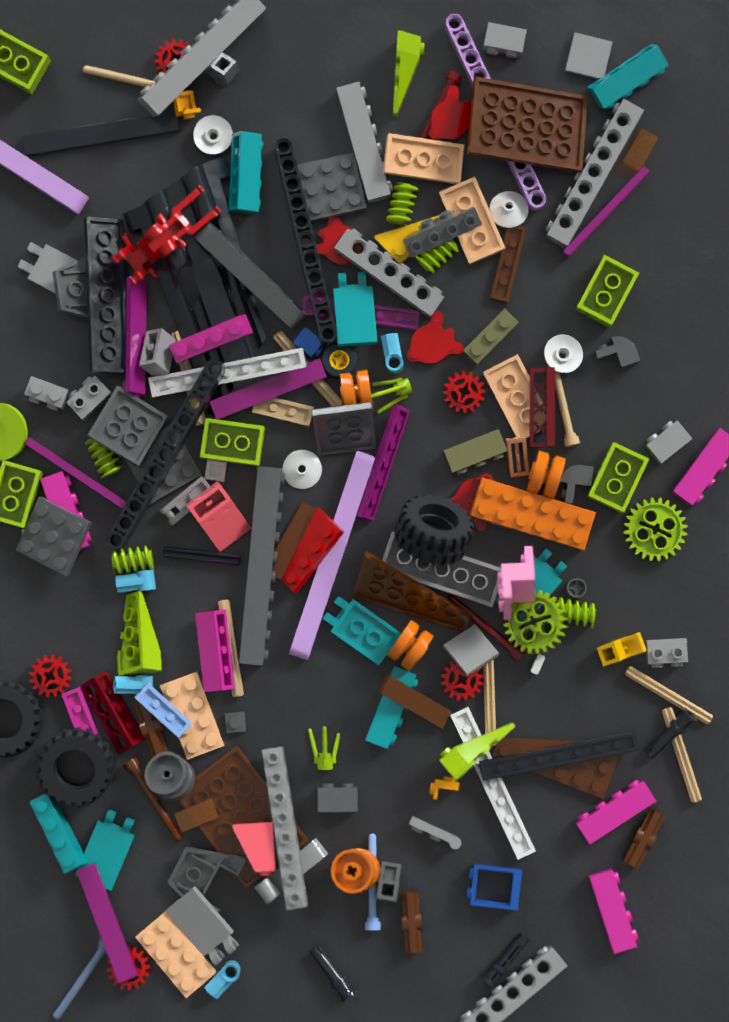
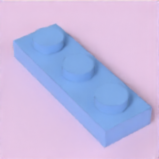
[134,683,192,738]

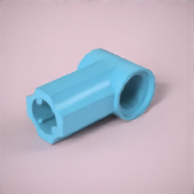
[381,333,403,374]
[116,570,156,593]
[113,675,153,695]
[205,960,241,999]

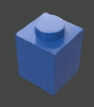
[293,327,324,359]

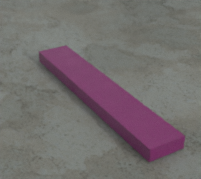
[562,166,649,259]
[125,276,147,395]
[302,296,420,331]
[209,358,327,420]
[356,404,410,522]
[25,438,126,509]
[76,863,138,983]

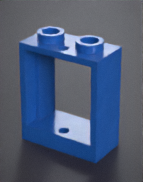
[466,863,522,910]

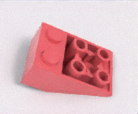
[185,481,252,552]

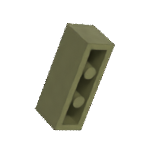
[463,309,519,367]
[443,429,507,475]

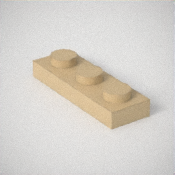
[252,398,314,427]

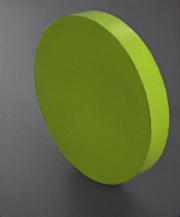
[0,403,28,461]

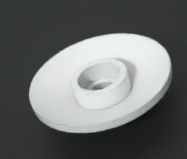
[194,115,233,155]
[489,191,529,228]
[544,334,583,373]
[283,450,322,489]

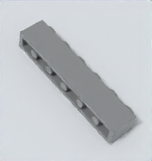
[337,82,393,204]

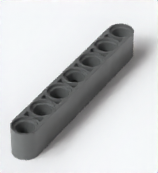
[195,222,307,329]

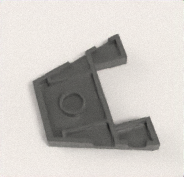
[52,258,88,319]
[167,847,247,913]

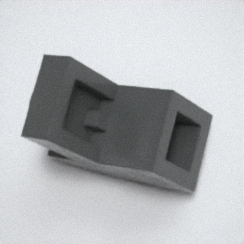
[203,53,240,87]
[594,336,640,369]
[559,465,594,504]
[376,861,401,903]

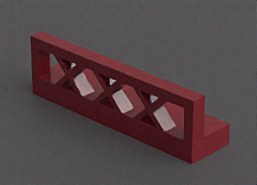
[529,367,555,448]
[80,671,145,754]

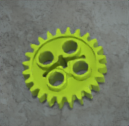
[623,497,688,561]
[503,590,568,654]

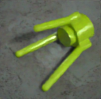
[371,378,412,414]
[308,726,340,770]

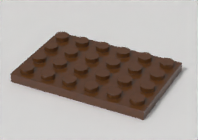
[467,77,588,173]
[179,745,309,889]

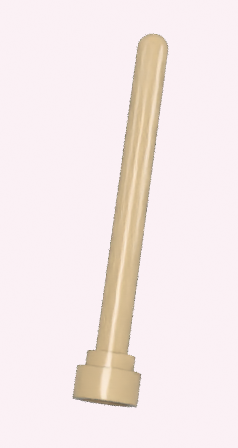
[83,66,155,87]
[555,371,580,447]

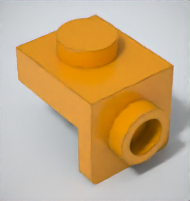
[173,90,201,119]
[429,776,459,800]

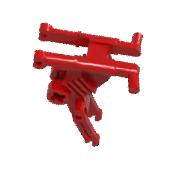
[112,186,221,285]

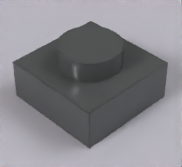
[225,711,246,733]

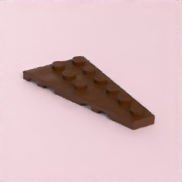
[352,551,471,632]
[492,737,620,799]

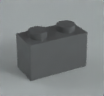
[318,783,358,812]

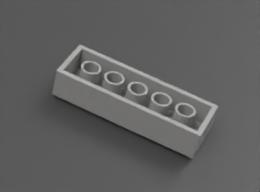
[382,532,501,607]

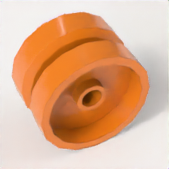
[340,370,374,413]
[527,450,566,499]
[387,620,434,671]
[331,848,380,894]

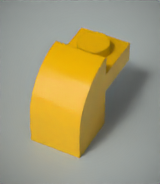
[597,632,647,667]

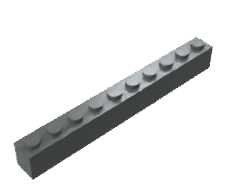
[239,466,285,666]

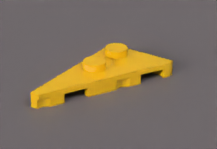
[374,216,439,265]

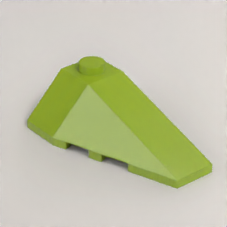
[393,31,424,117]
[117,591,162,677]
[439,722,515,780]

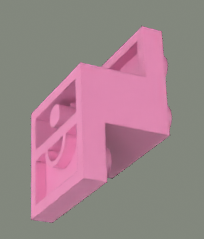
[498,546,535,620]

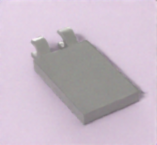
[18,242,77,294]
[165,886,239,965]

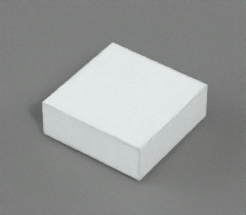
[204,460,227,482]
[529,654,545,675]

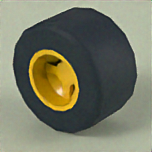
[322,343,357,379]

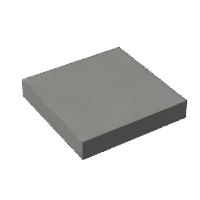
[565,33,612,80]
[443,624,499,677]

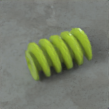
[386,182,418,226]
[415,239,459,273]
[85,439,122,479]
[112,545,154,574]
[557,597,596,628]

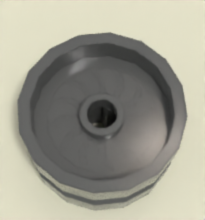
[145,752,195,801]

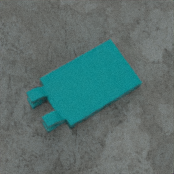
[333,271,377,347]
[495,548,567,622]
[322,596,401,665]
[75,809,135,891]

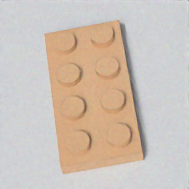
[383,133,464,184]
[439,177,506,264]
[483,354,545,438]
[160,672,225,760]
[136,912,217,998]

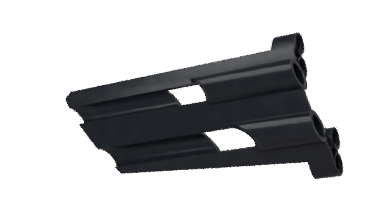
[123,157,266,415]

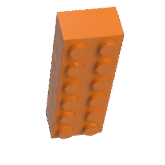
[469,478,596,551]

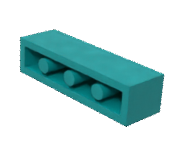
[587,44,669,109]
[229,131,263,214]
[365,666,418,749]
[30,793,88,874]

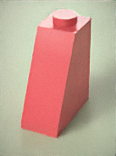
[233,822,276,876]

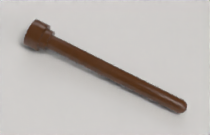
[122,757,182,842]

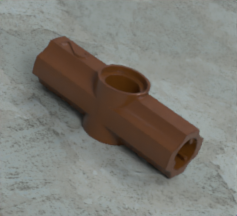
[133,700,168,758]
[623,808,665,869]
[401,891,422,954]

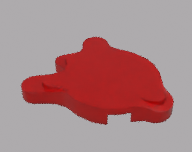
[428,85,471,140]
[316,216,363,265]
[407,311,464,364]
[450,474,493,531]

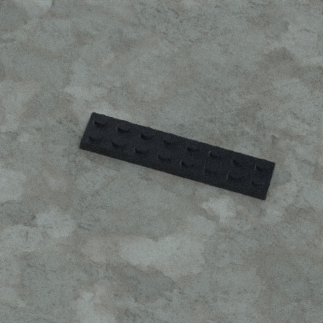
[84,217,127,374]

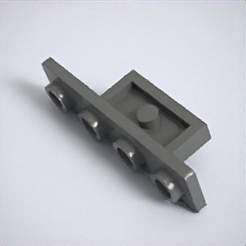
[403,207,482,258]

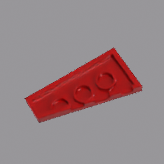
[282,507,344,593]

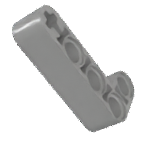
[255,838,328,904]

